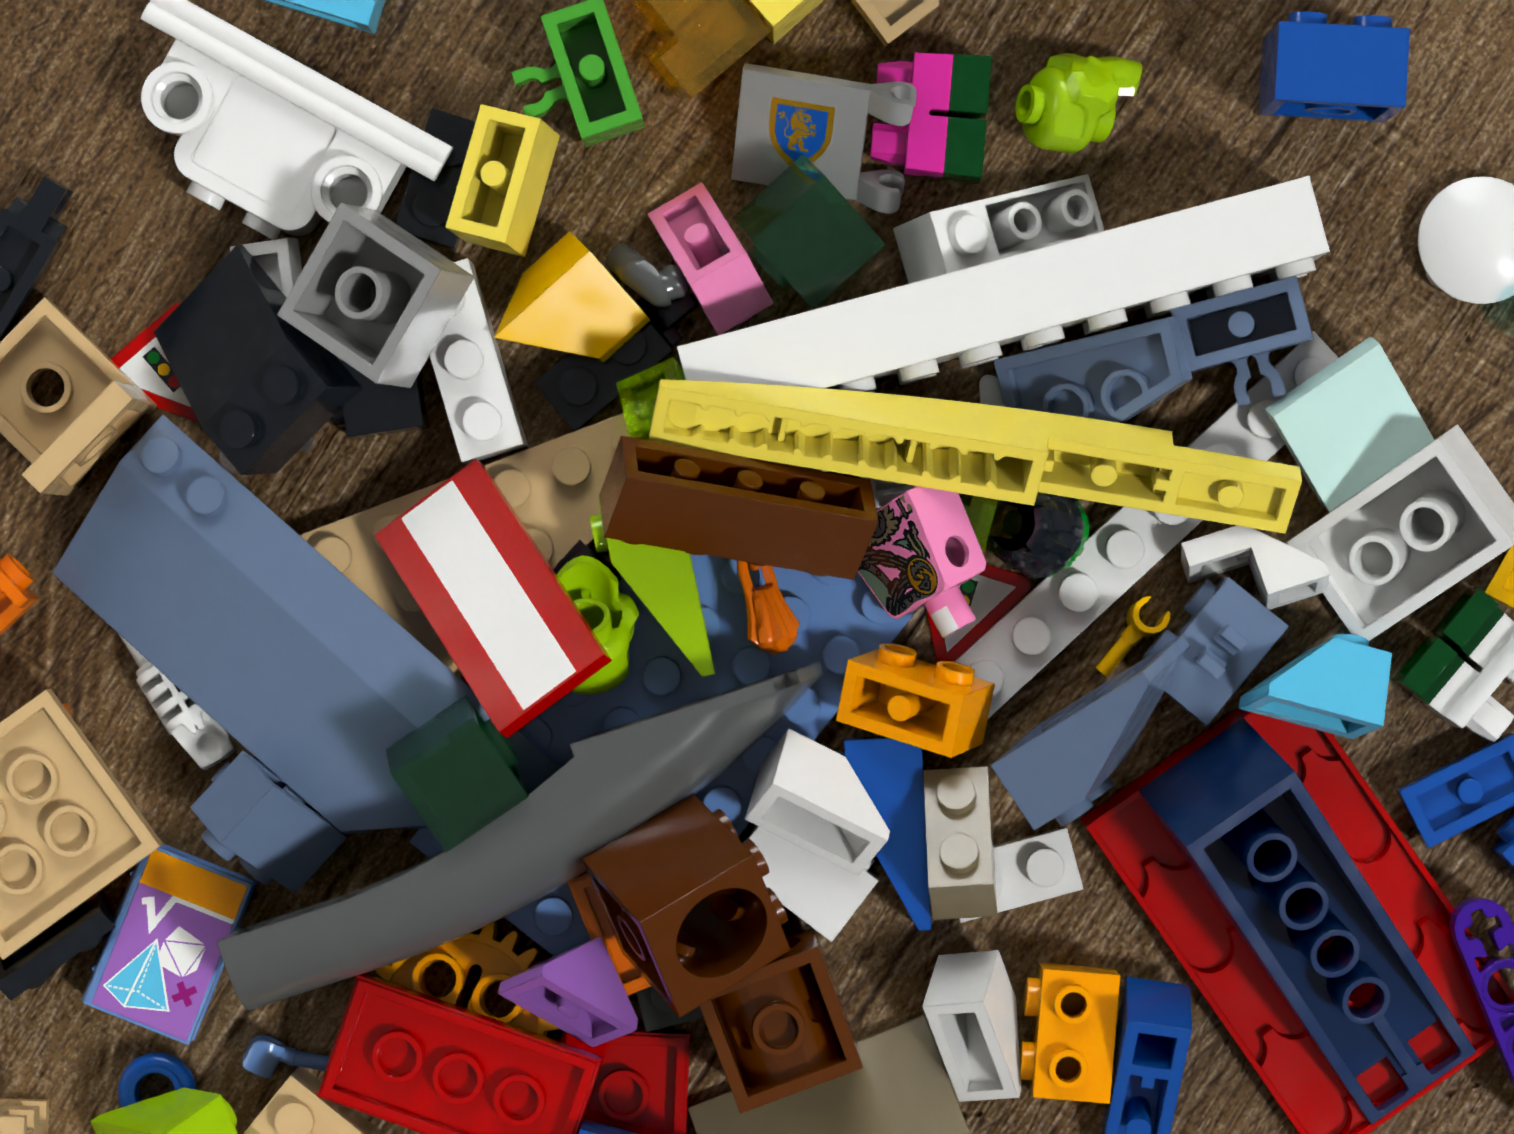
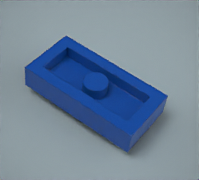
[1396,733,1514,849]

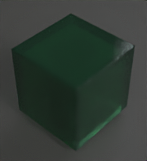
[732,154,886,310]
[385,695,529,852]

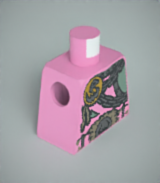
[858,486,986,638]

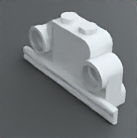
[141,0,453,240]

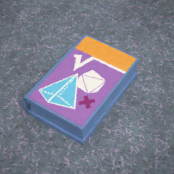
[81,843,258,1045]

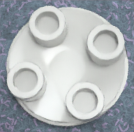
[1418,177,1514,304]

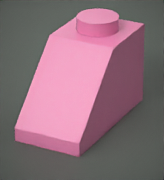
[647,182,774,335]

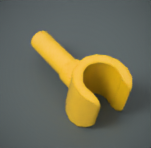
[1096,596,1170,677]

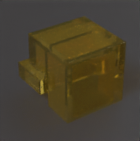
[630,0,771,98]

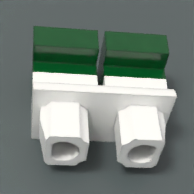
[1391,587,1514,742]

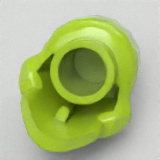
[1015,53,1142,154]
[556,555,639,695]

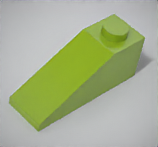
[589,499,716,677]

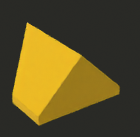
[494,231,650,363]

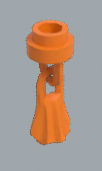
[737,560,800,655]

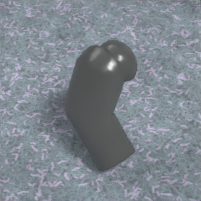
[607,244,688,308]

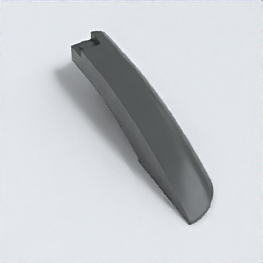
[217,661,824,1010]

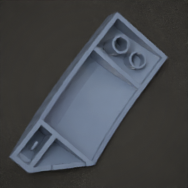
[52,415,560,834]

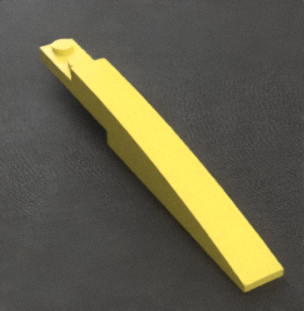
[649,379,1302,534]

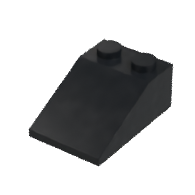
[154,245,361,475]

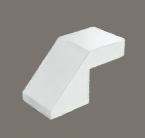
[1180,526,1330,610]

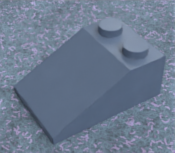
[991,635,1190,830]

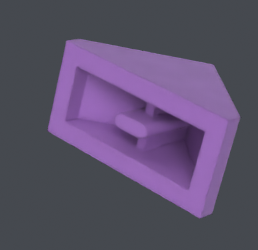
[498,936,638,1047]

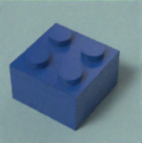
[1258,12,1410,122]

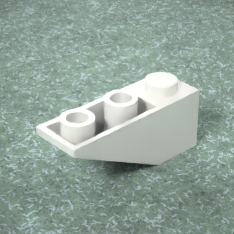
[893,174,1105,284]

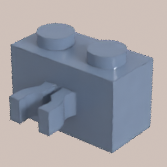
[1170,276,1314,407]
[1142,577,1289,726]
[190,751,347,894]

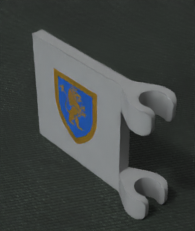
[731,63,917,214]

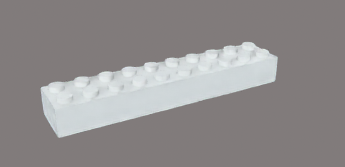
[677,176,1330,393]

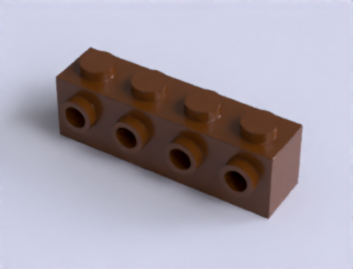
[599,436,879,580]

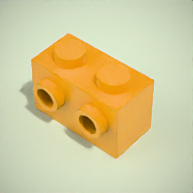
[836,643,995,758]
[1020,963,1120,1104]

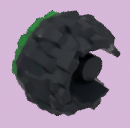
[986,492,1090,578]

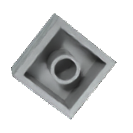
[277,203,474,388]

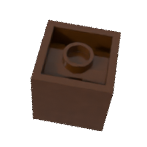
[582,793,791,1018]
[700,925,863,1114]

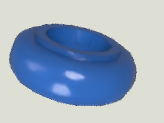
[118,1052,197,1107]

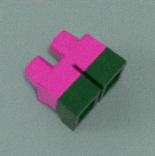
[870,53,992,184]

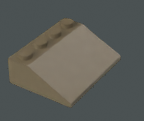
[688,1015,971,1134]

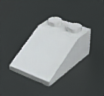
[1287,424,1514,641]

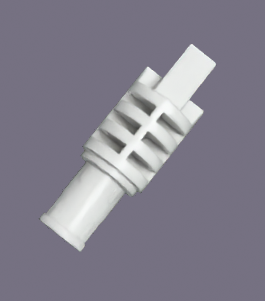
[119,635,236,770]

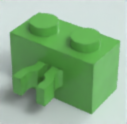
[511,0,646,148]

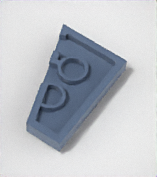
[993,316,1193,423]

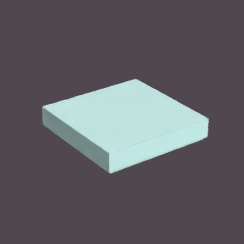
[1265,336,1434,512]

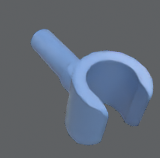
[242,1034,330,1079]

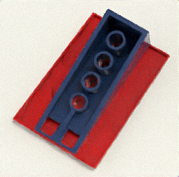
[1080,708,1514,1134]

